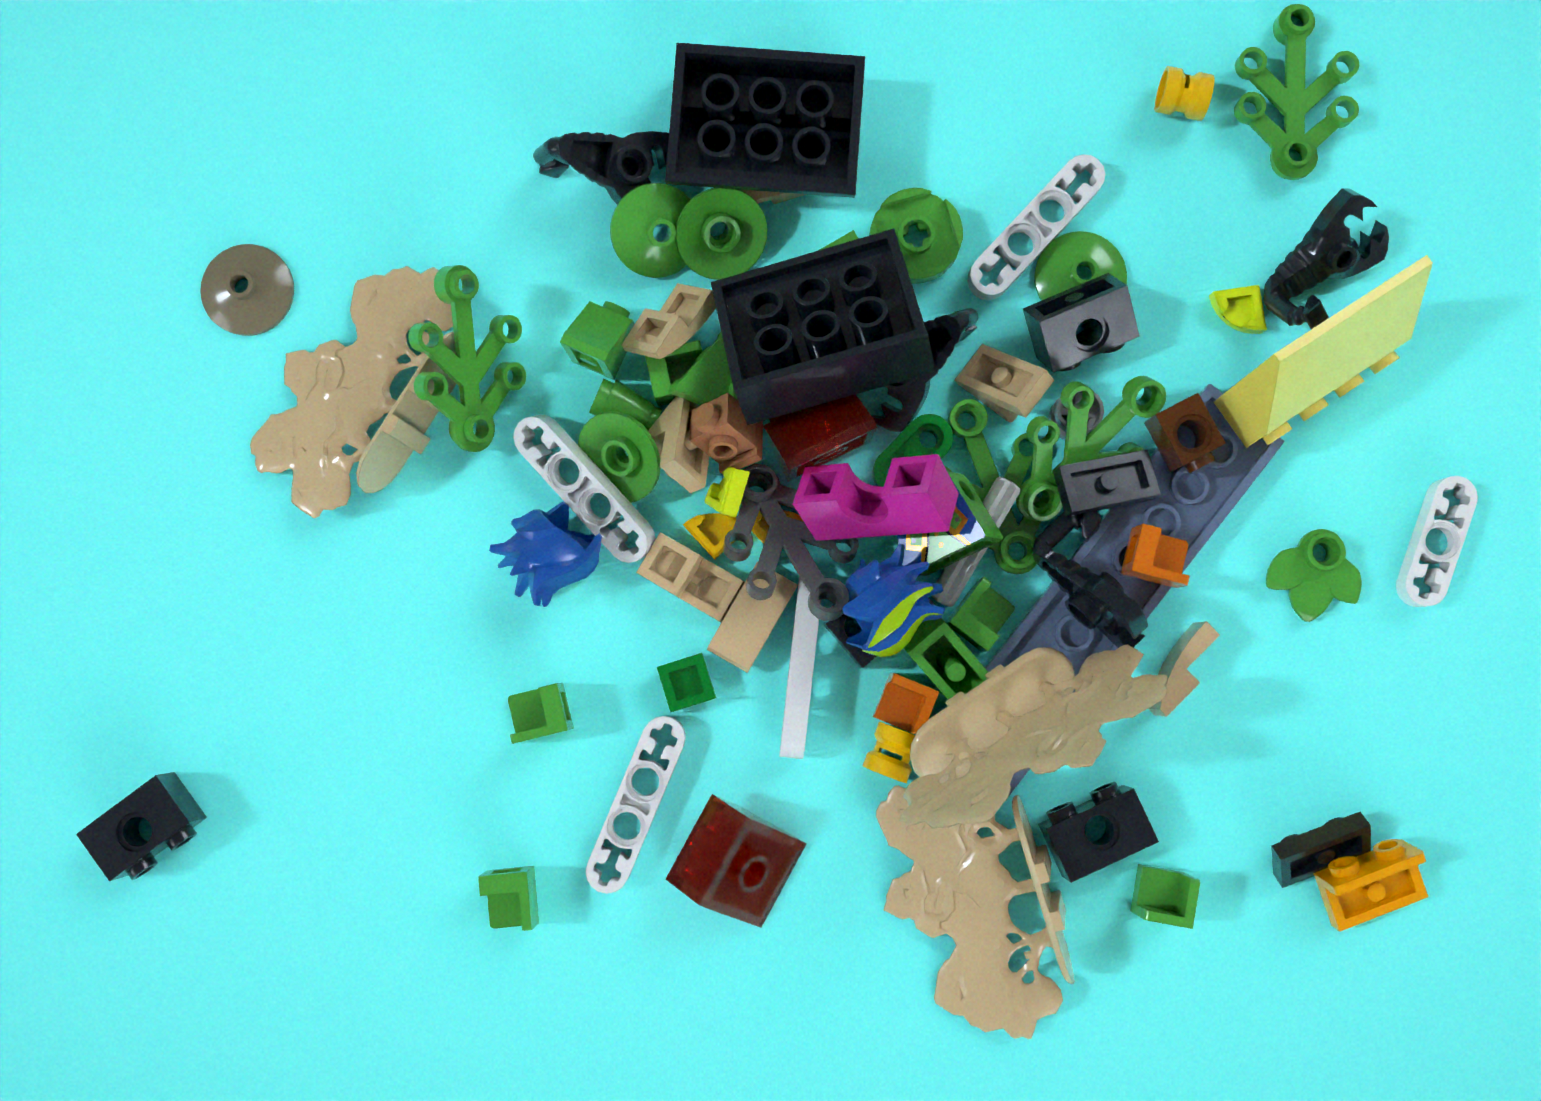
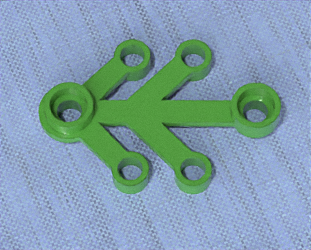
[1234,4,1360,180]
[408,265,526,452]
[1016,376,1166,521]
[945,399,1041,575]

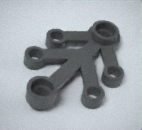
[723,464,859,621]

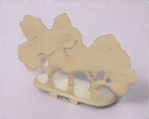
[250,266,457,518]
[899,644,1168,829]
[876,785,1075,1039]

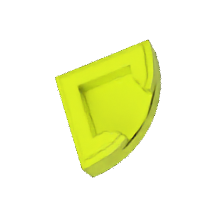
[1209,285,1267,334]
[704,467,750,517]

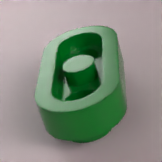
[872,414,953,487]

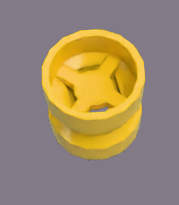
[1154,66,1215,121]
[862,721,915,784]

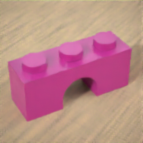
[792,454,959,541]

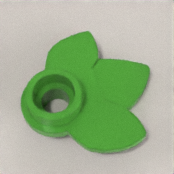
[1266,529,1362,622]

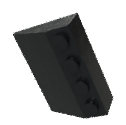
[665,43,866,198]
[711,228,936,425]

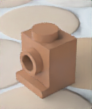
[689,393,763,474]

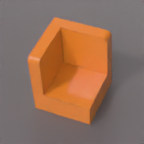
[1121,523,1190,588]
[872,673,939,734]

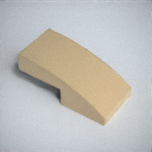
[621,283,716,359]
[636,532,745,623]
[707,561,798,673]
[1148,621,1220,717]

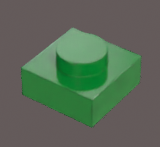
[656,653,717,713]

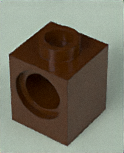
[1144,393,1226,473]

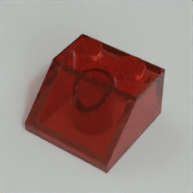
[763,394,877,482]
[665,794,807,928]

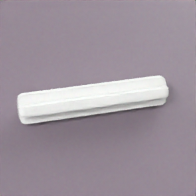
[932,477,1020,607]

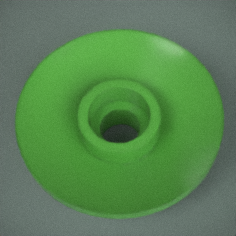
[610,183,691,278]
[675,188,768,280]
[1034,231,1127,323]
[578,411,661,503]

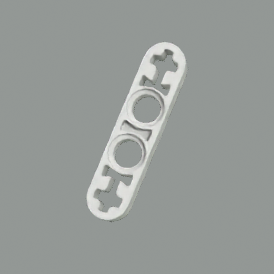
[967,154,1105,301]
[513,414,656,563]
[779,576,821,759]
[586,716,686,894]

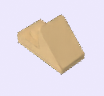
[955,344,1054,423]
[648,396,710,494]

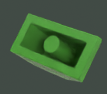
[560,301,634,380]
[904,618,988,700]

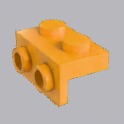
[1313,839,1428,932]

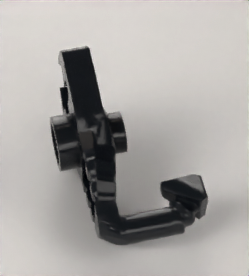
[533,131,669,204]
[1263,188,1389,329]
[868,308,979,432]
[1032,511,1148,648]

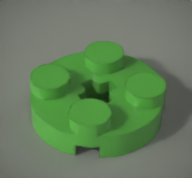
[869,188,963,284]

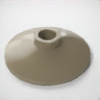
[200,244,294,336]

